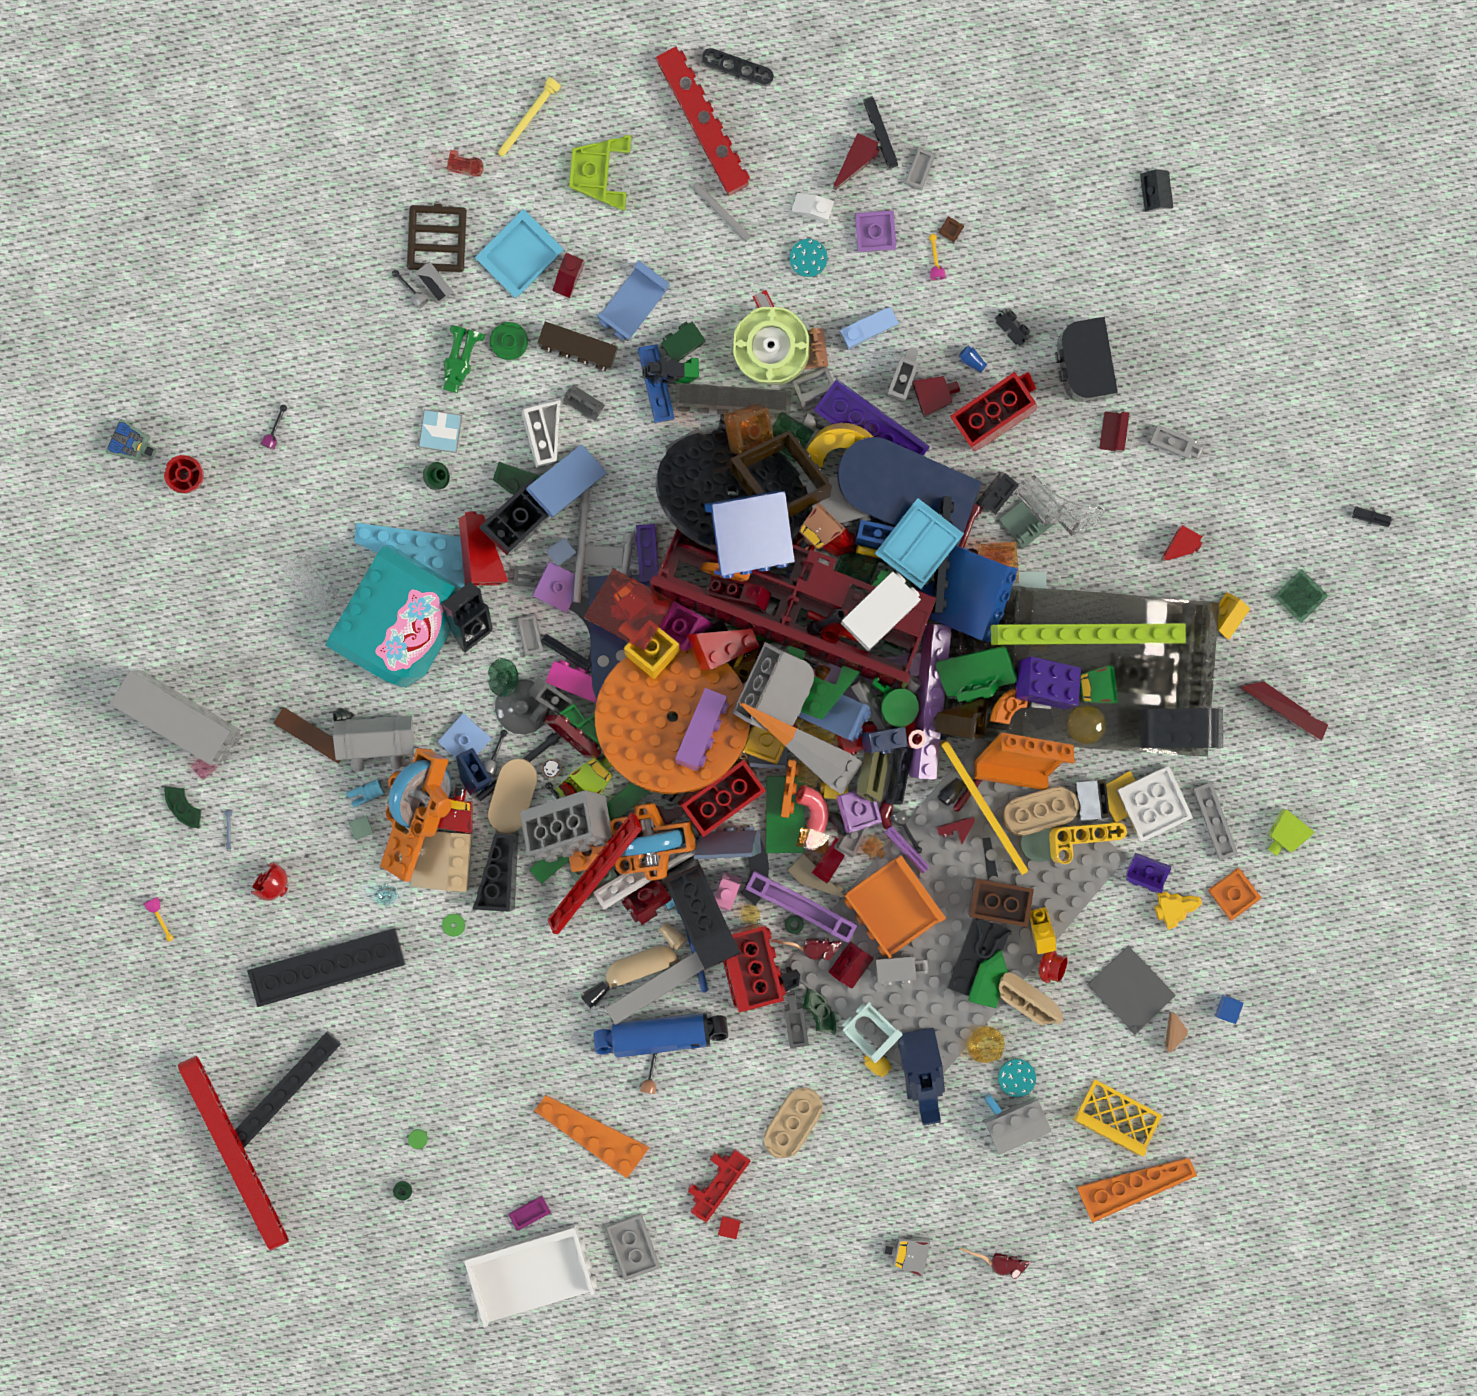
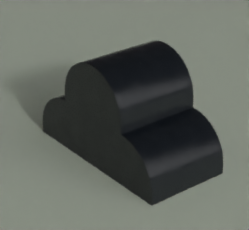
[479,478,550,556]

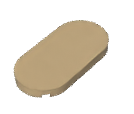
[488,758,537,833]
[1003,786,1079,836]
[764,1088,822,1158]

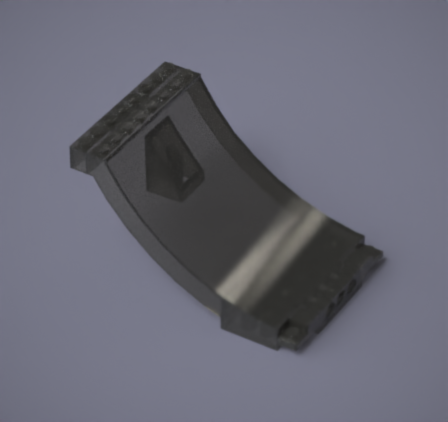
[943,586,1219,757]

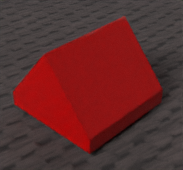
[1019,372,1037,393]

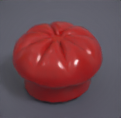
[1038,951,1068,983]

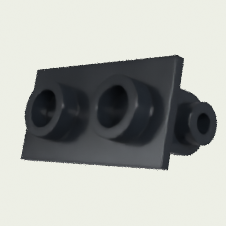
[995,308,1031,346]

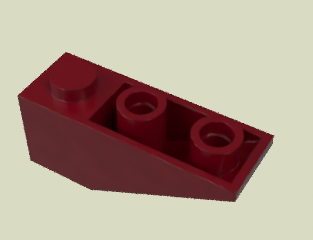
[706,576,772,611]

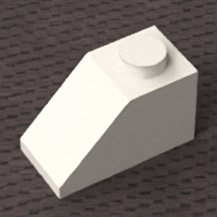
[791,193,834,224]

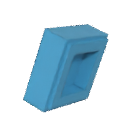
[984,1093,1002,1115]

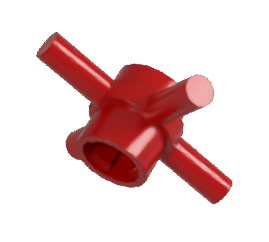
[806,609,859,643]

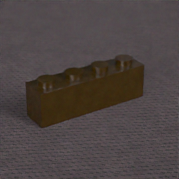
[537,321,618,372]

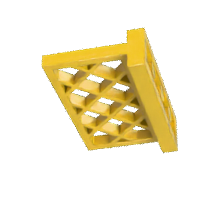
[1072,1079,1162,1157]

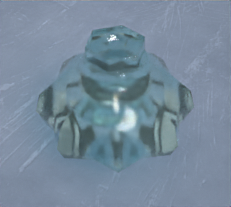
[374,884,399,906]

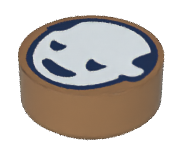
[542,759,561,778]

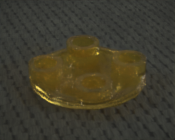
[1067,706,1106,744]
[967,1026,1005,1063]

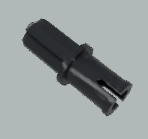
[1352,506,1392,527]

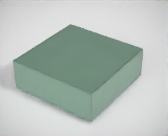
[349,816,374,840]

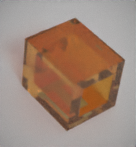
[796,828,829,854]

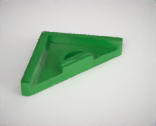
[871,678,892,696]

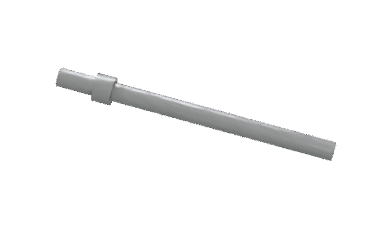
[573,489,590,603]

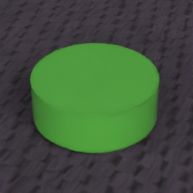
[408,1129,428,1149]

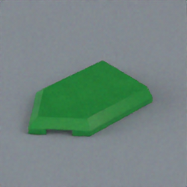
[968,949,1008,1009]

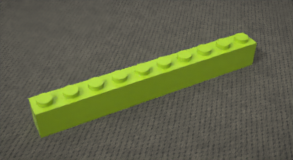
[991,624,1186,645]

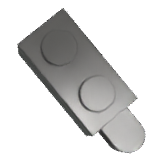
[886,348,919,402]
[875,955,929,986]

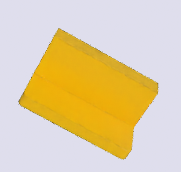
[1205,592,1250,640]

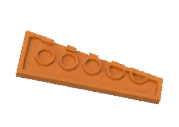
[534,1095,649,1178]
[1076,1157,1197,1223]

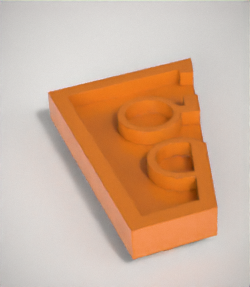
[781,759,799,818]

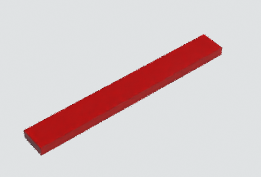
[547,814,642,935]

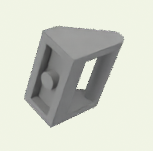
[791,366,834,412]

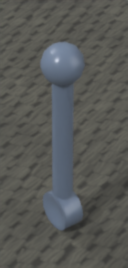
[225,809,232,850]

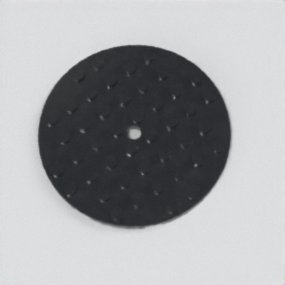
[655,431,808,551]

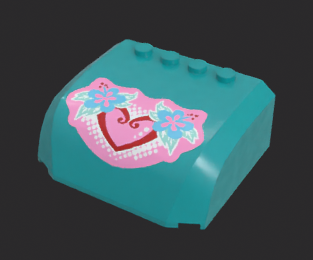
[325,545,462,688]

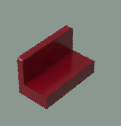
[1099,411,1130,452]
[811,837,845,884]
[828,941,874,989]

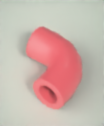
[796,785,829,833]

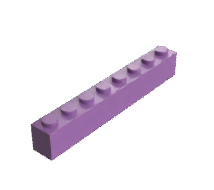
[909,623,951,780]

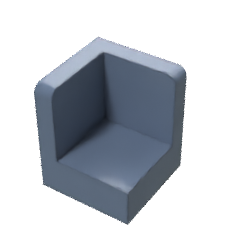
[546,537,577,566]

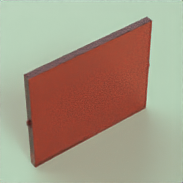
[584,568,674,651]

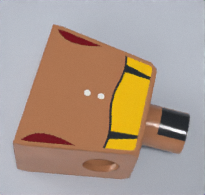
[797,503,845,550]

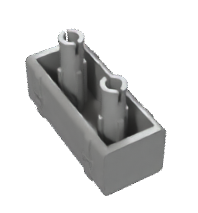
[333,716,414,772]

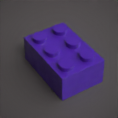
[1016,656,1081,710]

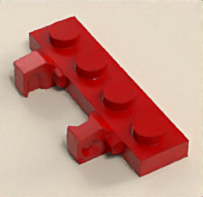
[688,1149,751,1223]

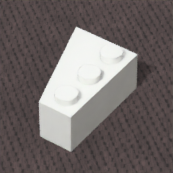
[521,400,561,468]

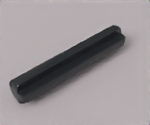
[541,634,591,671]

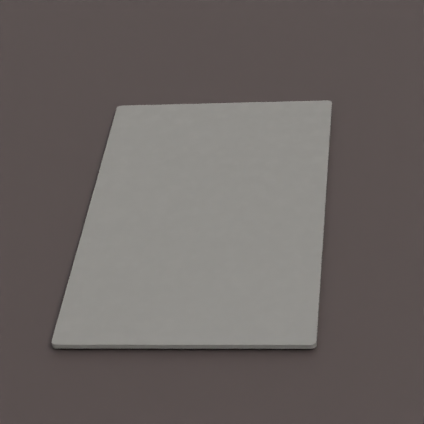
[785,737,1126,1074]

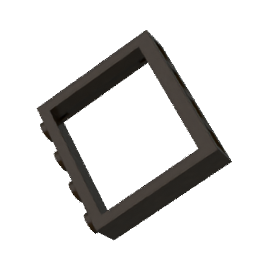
[729,430,832,517]

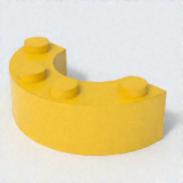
[807,423,873,467]

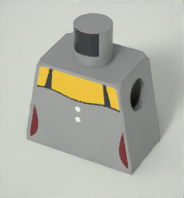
[883,1236,930,1278]

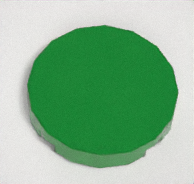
[490,322,528,360]
[880,688,919,727]

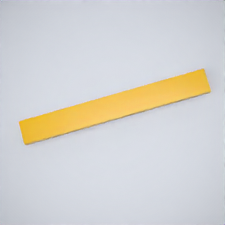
[940,740,1028,875]

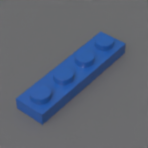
[637,344,675,423]

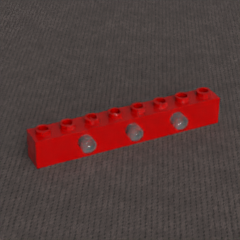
[656,46,750,196]

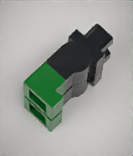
[642,358,699,385]

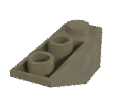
[787,853,844,897]

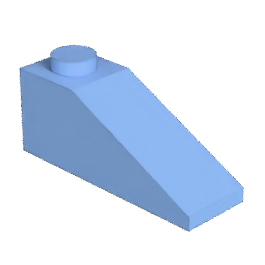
[839,307,899,350]

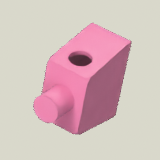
[715,872,742,912]

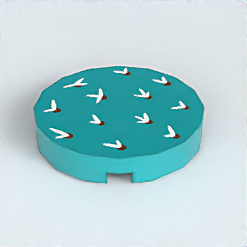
[789,238,828,277]
[998,1059,1036,1097]

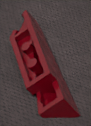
[1239,681,1328,741]

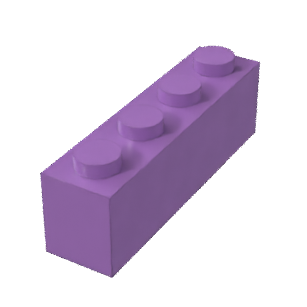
[675,688,729,771]

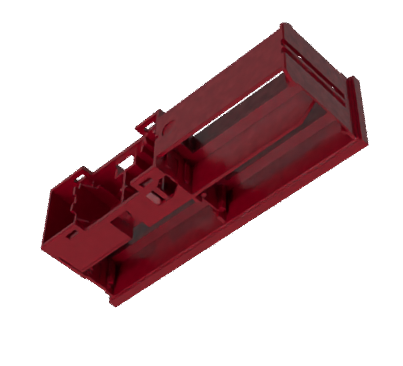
[650,528,936,689]

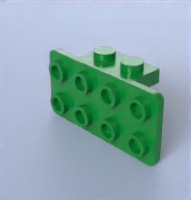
[935,646,1017,702]

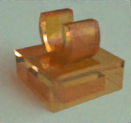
[861,835,886,859]

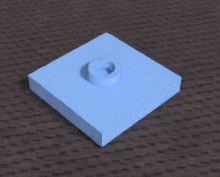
[438,713,492,758]

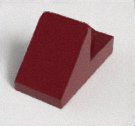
[935,816,975,845]

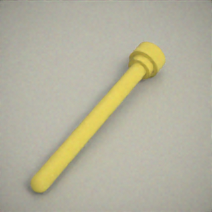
[498,77,561,156]

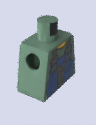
[106,419,157,462]

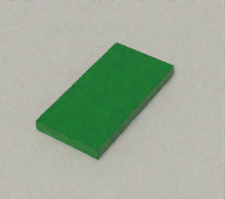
[766,776,805,853]

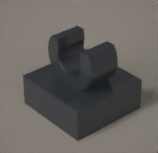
[778,967,800,992]

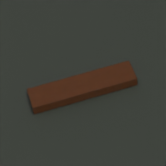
[274,707,341,764]

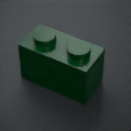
[661,321,706,362]

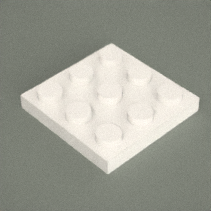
[1116,765,1193,842]

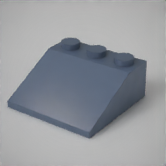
[694,826,761,859]

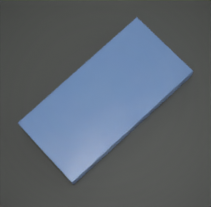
[526,444,607,518]

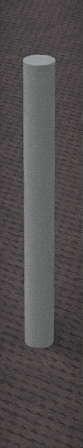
[692,182,751,241]

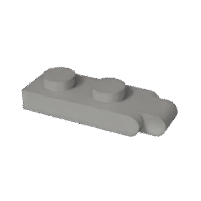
[1150,425,1204,460]

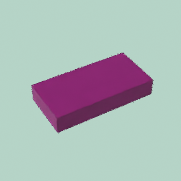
[508,1196,551,1231]

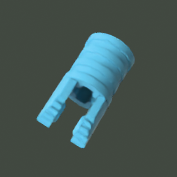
[346,779,385,807]

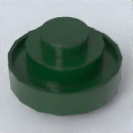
[423,461,450,490]

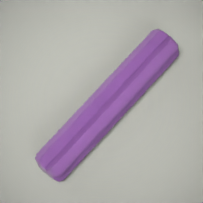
[885,826,929,873]

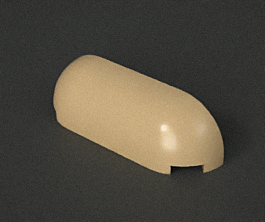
[606,946,679,988]
[999,973,1063,1026]

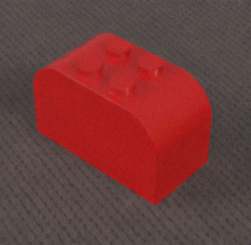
[950,372,1038,452]
[678,758,766,837]

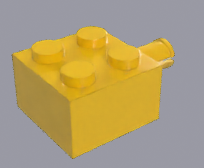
[619,620,680,679]

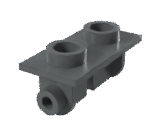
[563,385,605,421]

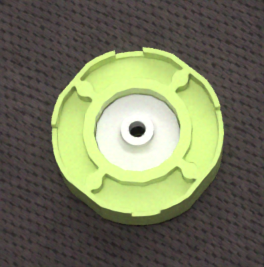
[733,307,810,385]

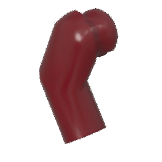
[879,800,893,829]

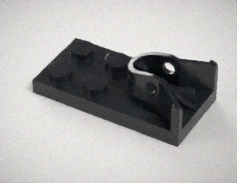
[947,918,1012,996]

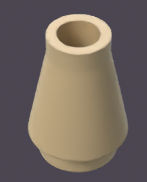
[659,922,687,951]

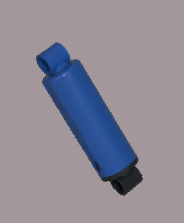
[593,1012,729,1058]

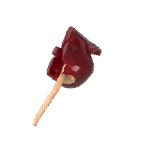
[770,938,841,961]
[960,1248,1030,1279]

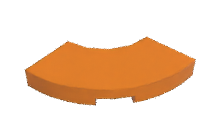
[700,562,750,582]
[990,688,1028,724]

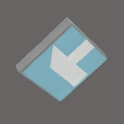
[418,409,462,453]

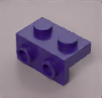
[1126,852,1171,893]

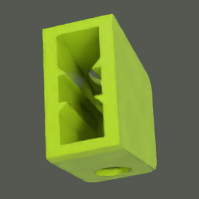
[1267,808,1315,857]

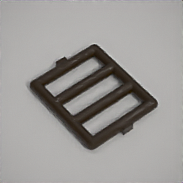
[407,203,467,273]

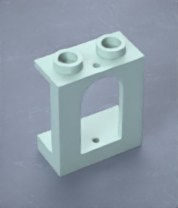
[842,1002,903,1063]

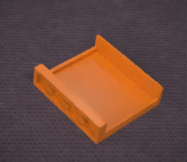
[974,733,1075,790]
[844,855,946,959]

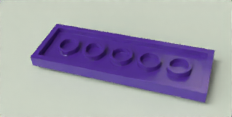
[814,378,930,456]

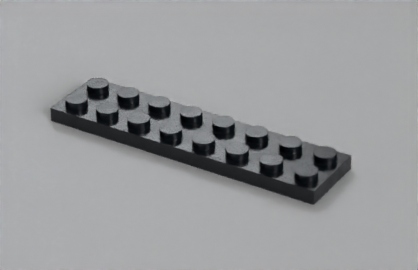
[247,928,406,1007]

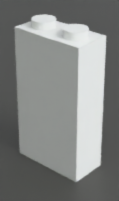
[841,572,921,651]

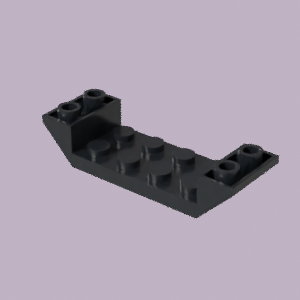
[664,856,741,970]

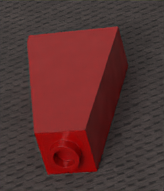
[459,511,508,586]

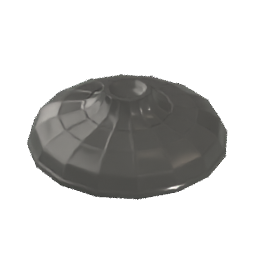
[495,679,549,735]

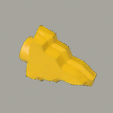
[1154,891,1202,930]

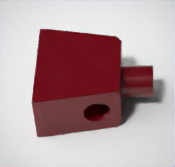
[912,376,960,418]

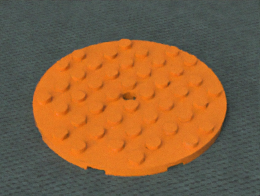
[595,648,750,794]

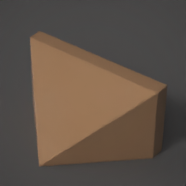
[1165,1011,1188,1052]

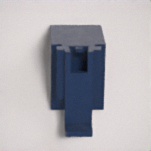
[897,1028,945,1126]

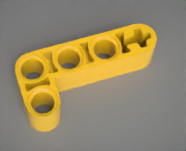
[1049,822,1127,864]

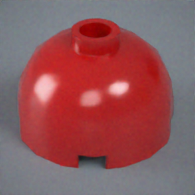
[164,455,204,494]
[251,862,288,901]

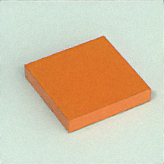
[1208,867,1262,921]

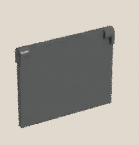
[1087,945,1176,1035]

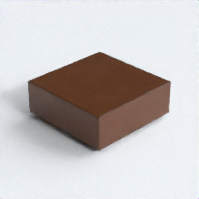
[938,216,964,243]

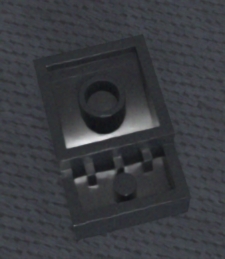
[442,582,493,653]

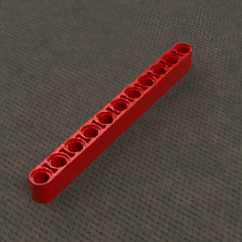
[178,1055,289,1251]

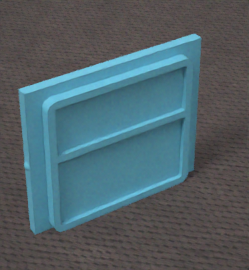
[475,209,564,298]
[875,498,964,589]

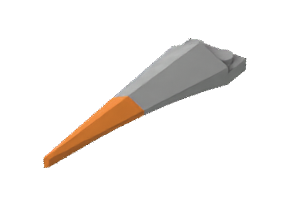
[740,702,863,794]

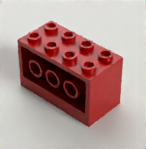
[723,923,786,1013]

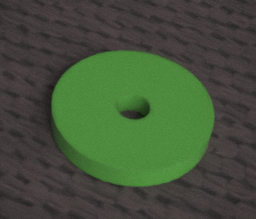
[442,914,465,937]

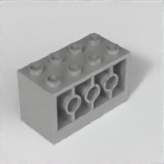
[520,790,612,862]

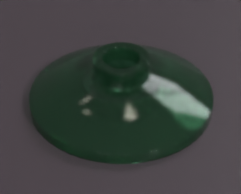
[488,658,519,697]

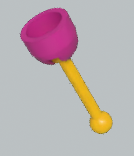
[929,234,946,281]
[144,897,173,942]

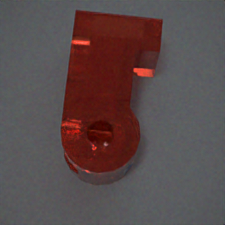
[447,149,484,177]

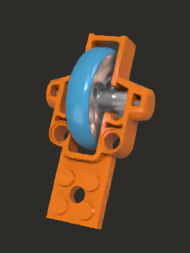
[380,748,452,882]
[569,802,696,881]

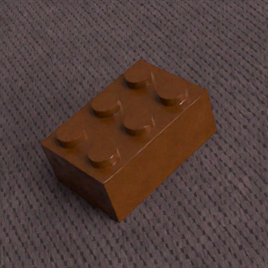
[968,877,1034,927]

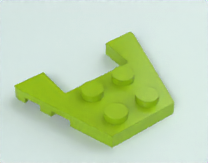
[569,135,632,211]

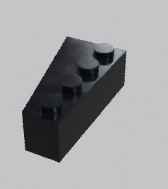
[472,832,519,912]

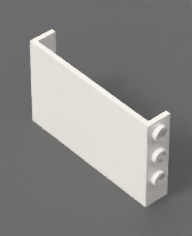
[464,1224,598,1327]

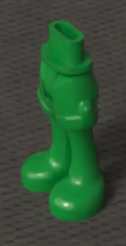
[443,325,485,394]

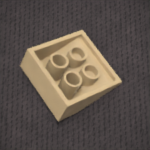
[411,831,472,892]

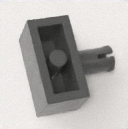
[528,678,575,725]

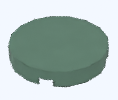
[1020,828,1059,862]

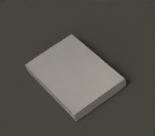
[605,1213,661,1281]

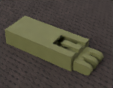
[857,728,890,802]

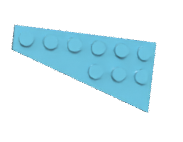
[354,523,465,587]

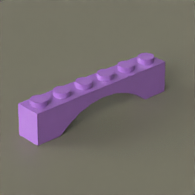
[745,870,857,943]

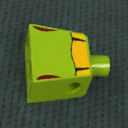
[569,757,614,794]

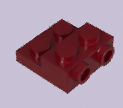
[621,880,672,925]

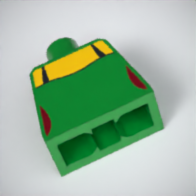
[1079,666,1118,703]

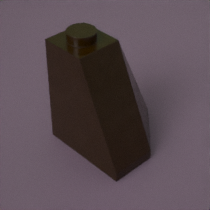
[933,699,990,739]

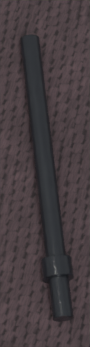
[476,732,562,801]

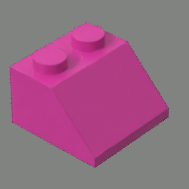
[659,601,713,651]

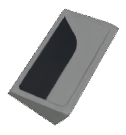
[414,261,454,304]

